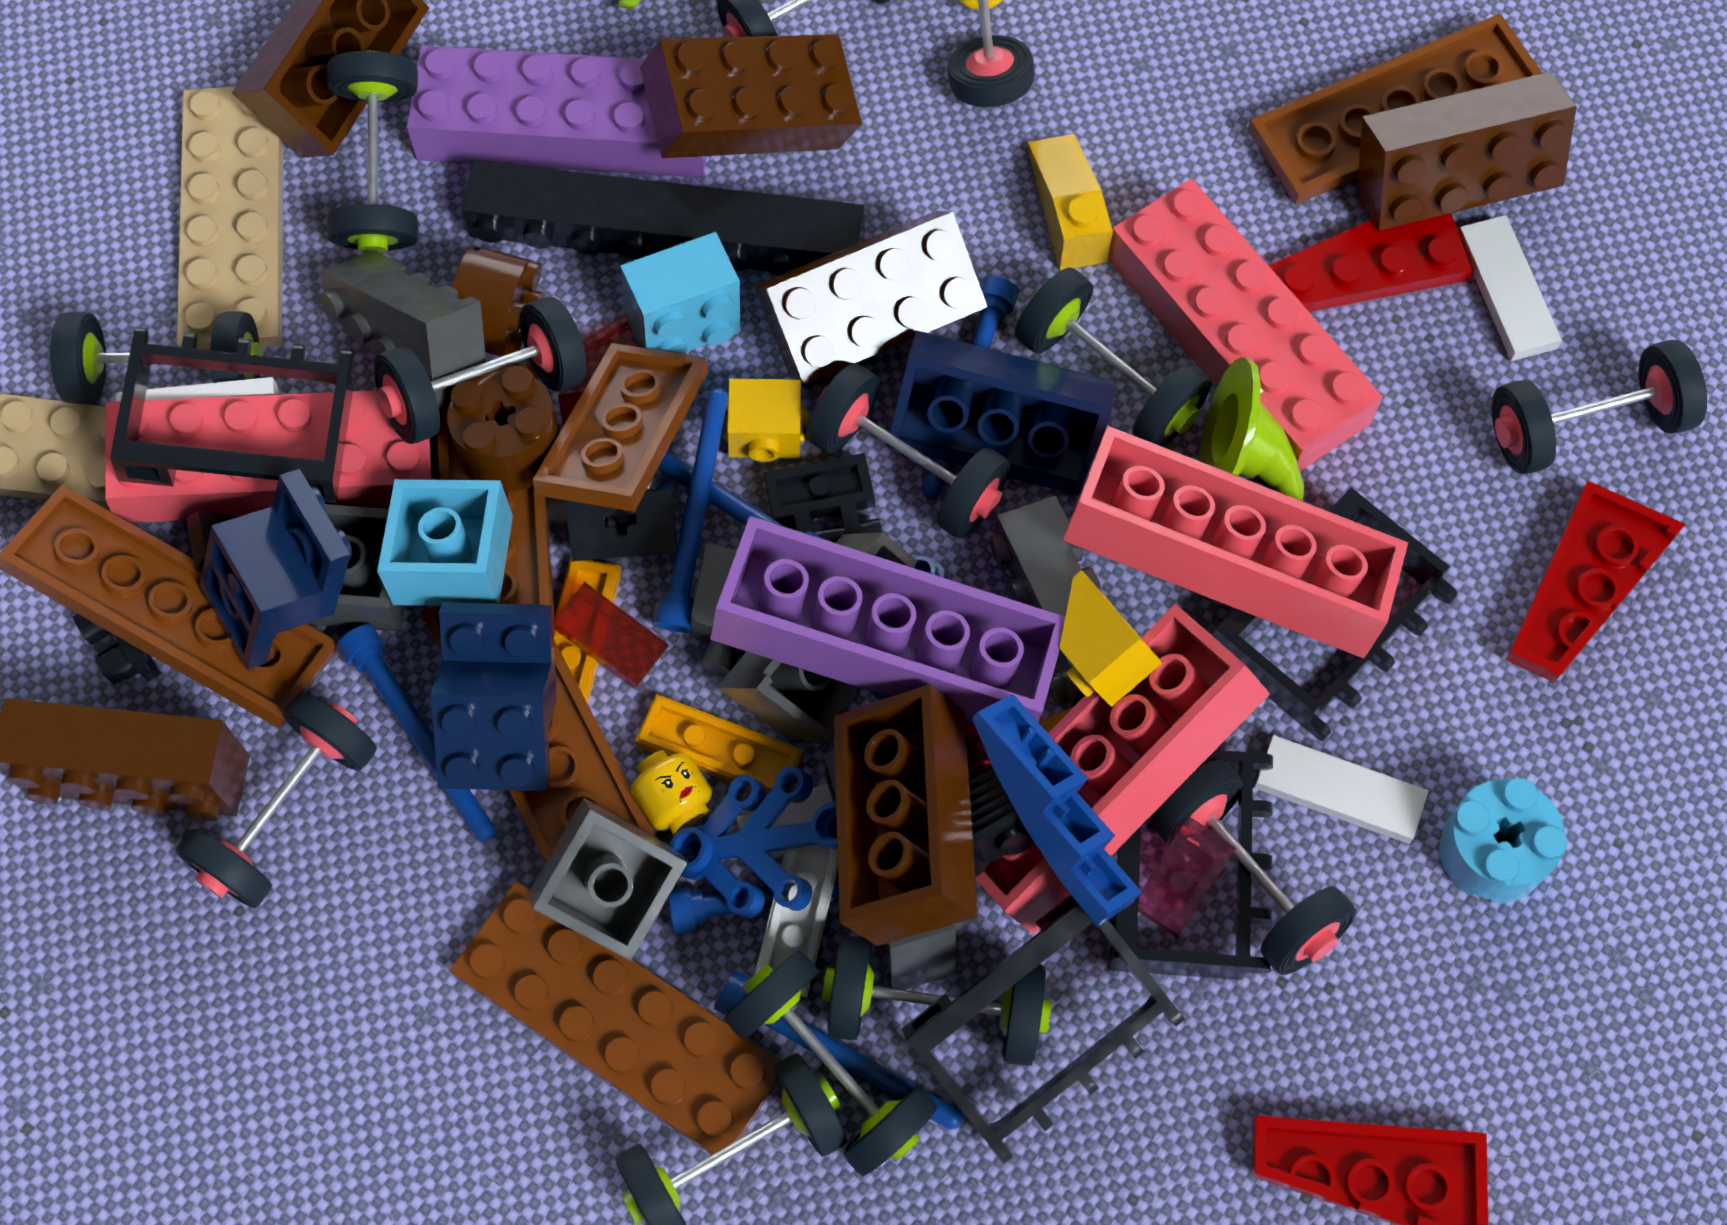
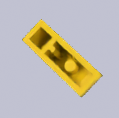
[1027,134,1113,271]

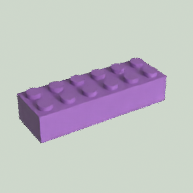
[407,45,707,178]
[710,516,1065,724]

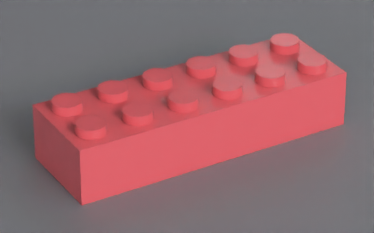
[1108,178,1383,471]
[105,390,432,523]
[1063,426,1408,658]
[975,604,1270,934]

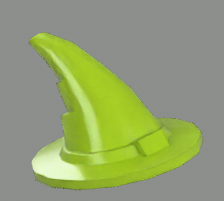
[1198,357,1304,501]

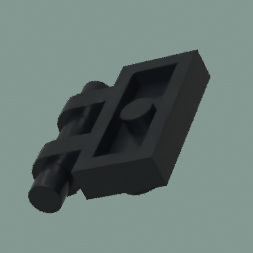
[764,453,882,543]

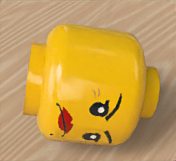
[631,750,712,834]

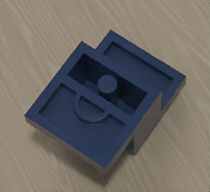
[200,469,352,670]
[431,602,557,791]

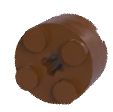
[452,246,544,357]
[447,366,560,492]

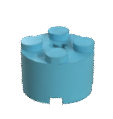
[1439,778,1567,904]

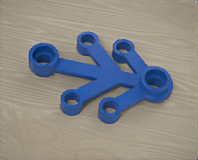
[670,766,838,918]

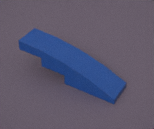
[972,694,1142,927]

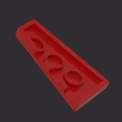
[1268,213,1472,312]
[1505,481,1686,683]
[1251,1115,1489,1225]

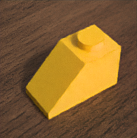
[1059,570,1162,707]

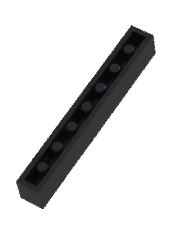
[462,160,865,276]

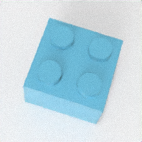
[620,232,740,354]
[377,479,513,606]

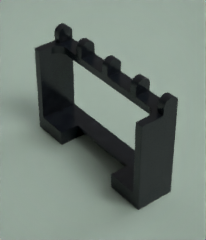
[110,327,353,503]
[1213,487,1458,741]
[1109,750,1273,980]
[901,894,1185,1164]

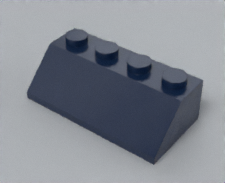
[887,330,1116,496]

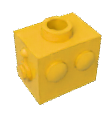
[723,378,808,462]

